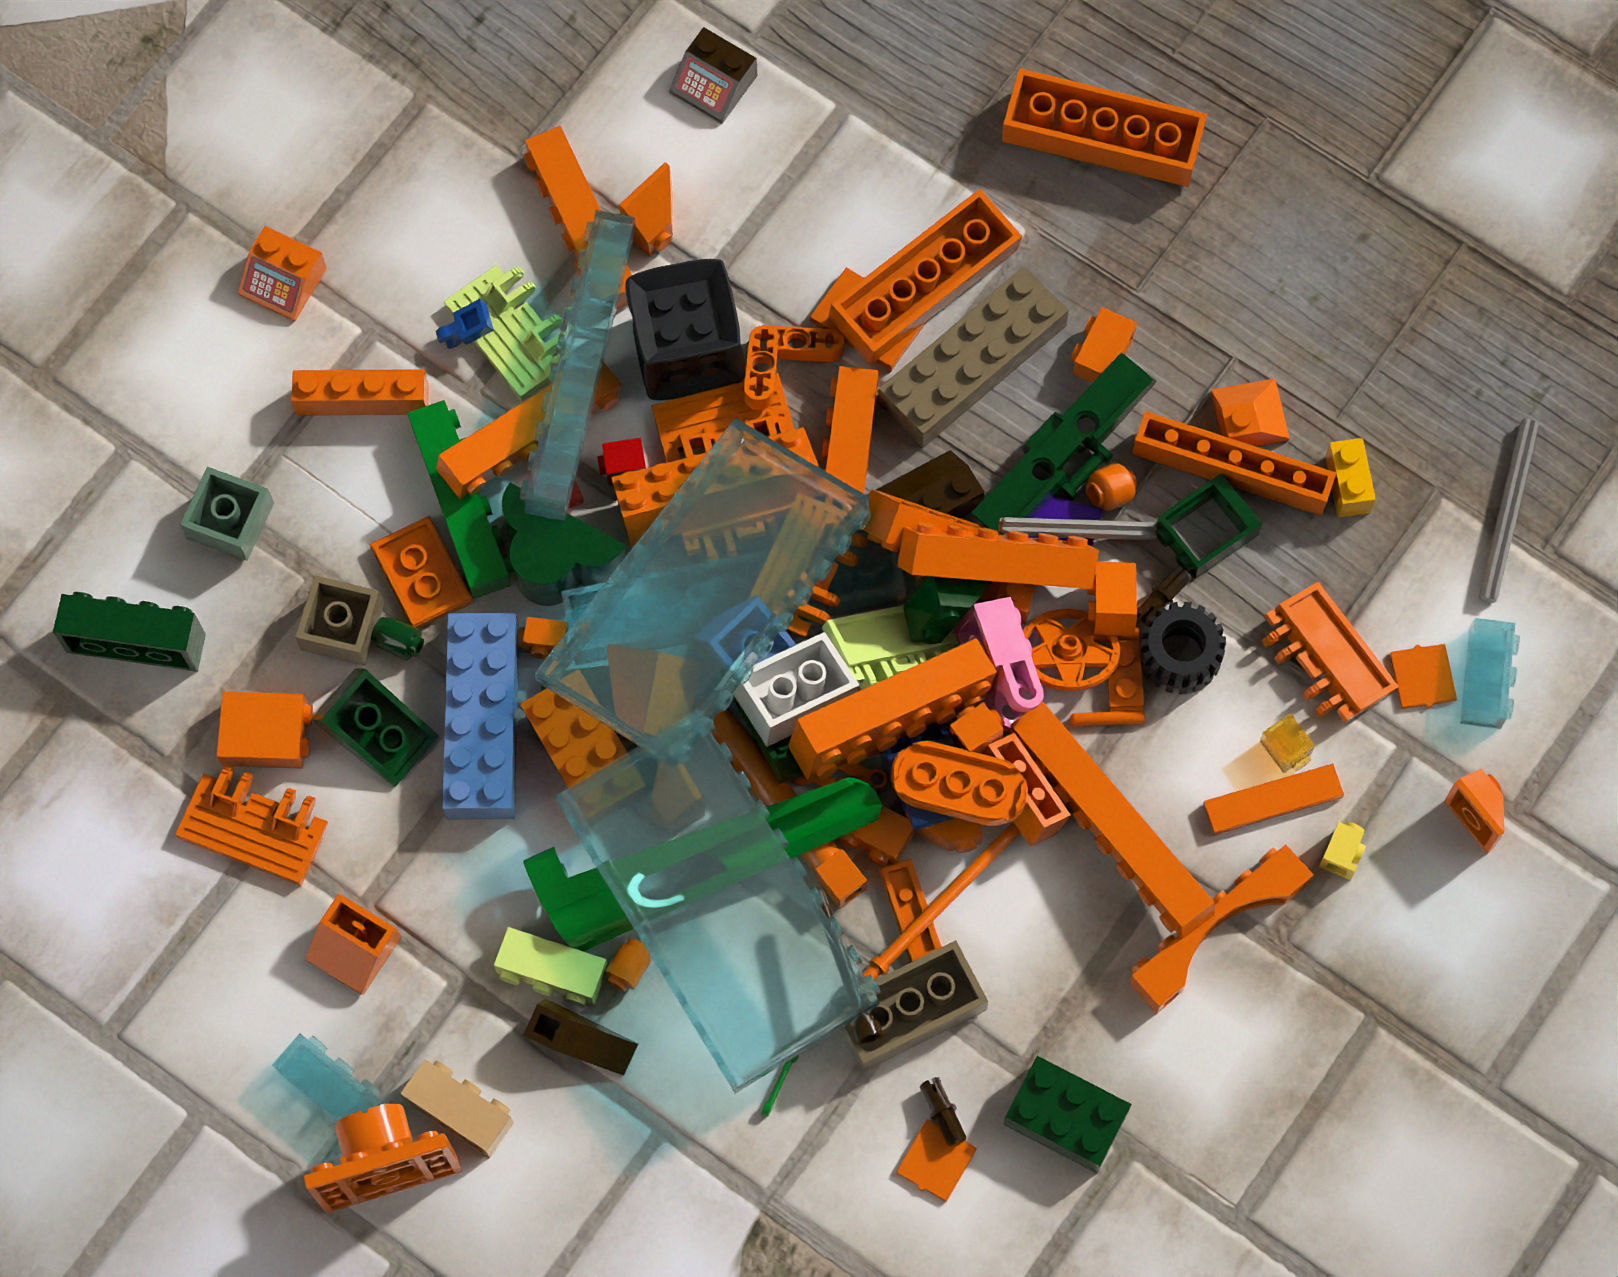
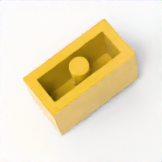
[1325,438,1376,518]

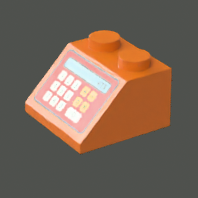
[238,226,327,321]

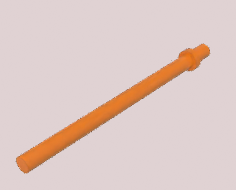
[858,823,1021,986]

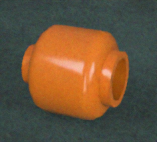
[1086,463,1137,511]

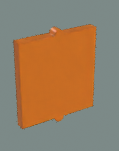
[1390,644,1457,709]
[896,1120,977,1202]

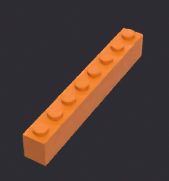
[1010,701,1215,939]

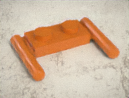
[1070,627,1145,726]

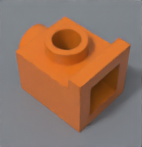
[517,617,569,664]

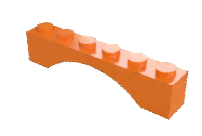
[1129,844,1314,1014]

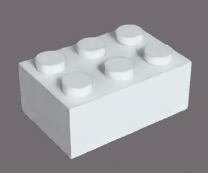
[733,632,860,747]

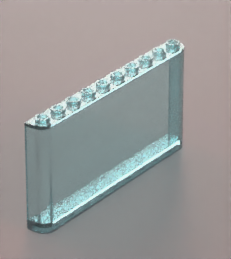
[534,418,871,767]
[554,711,881,1094]

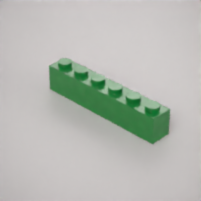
[407,400,513,599]

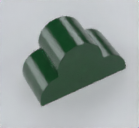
[502,482,629,606]

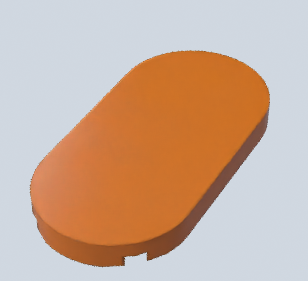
[891,741,1028,826]

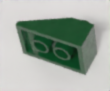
[311,668,439,787]

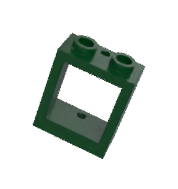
[1155,473,1262,579]

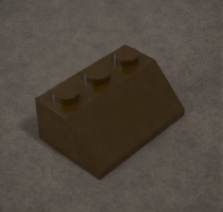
[864,450,985,518]

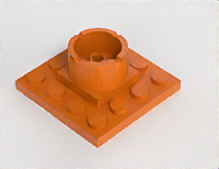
[303,1104,462,1213]

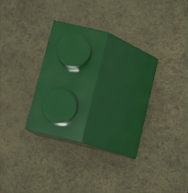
[903,576,993,645]

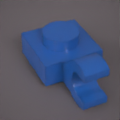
[435,299,494,349]

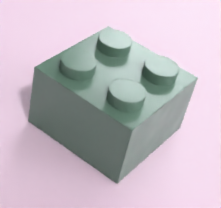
[180,467,274,561]

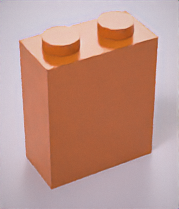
[217,691,313,769]

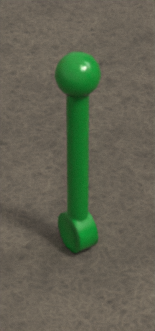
[761,1049,799,1117]

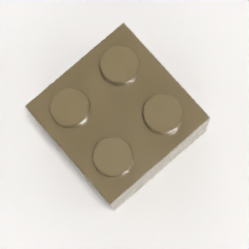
[295,575,384,665]

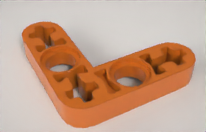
[744,325,844,410]

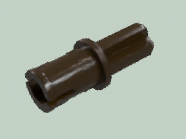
[1137,565,1192,624]
[920,1077,966,1147]

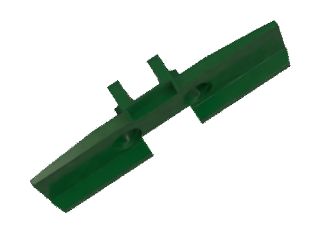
[971,352,1157,534]

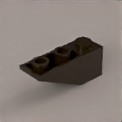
[523,998,639,1076]

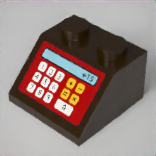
[669,27,758,124]

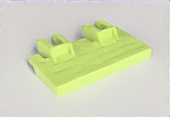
[444,264,575,402]
[822,605,958,690]

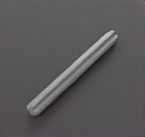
[1479,418,1539,603]

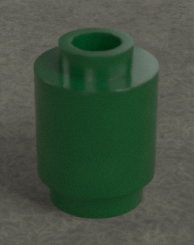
[371,617,424,660]

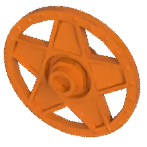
[1023,609,1120,691]

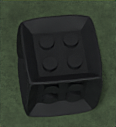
[625,259,746,400]

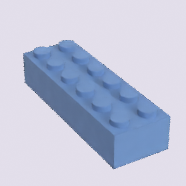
[443,613,519,820]

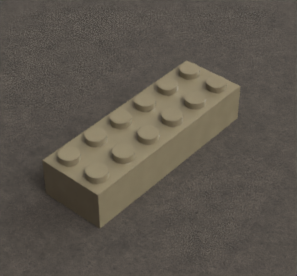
[878,266,1069,448]

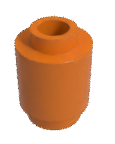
[605,938,653,992]

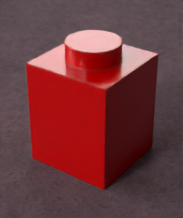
[597,437,646,486]

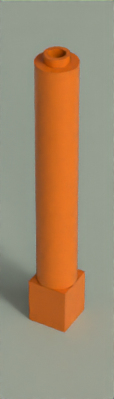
[692,694,867,909]

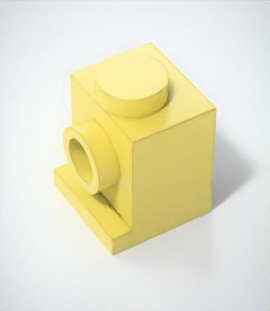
[1319,822,1366,881]

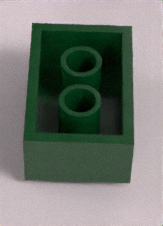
[1003,1055,1132,1174]

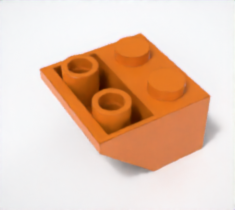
[305,893,401,995]

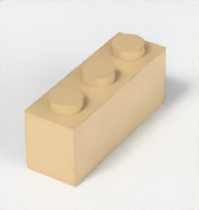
[400,1059,514,1158]

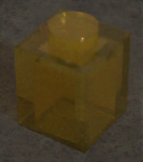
[1259,713,1315,773]

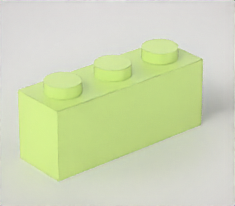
[494,927,608,1007]

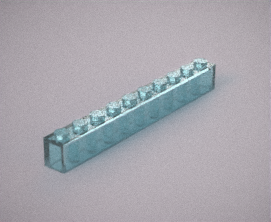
[520,210,635,521]

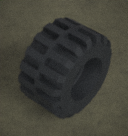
[1139,602,1226,694]

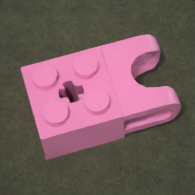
[953,597,1044,731]

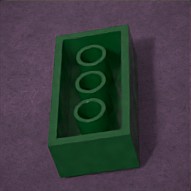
[53,592,206,672]

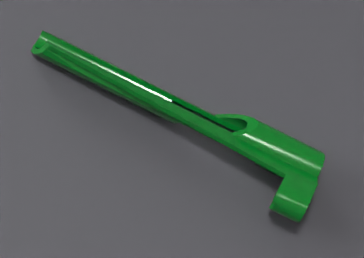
[523,777,882,952]

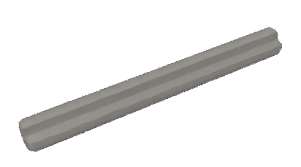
[998,517,1157,540]

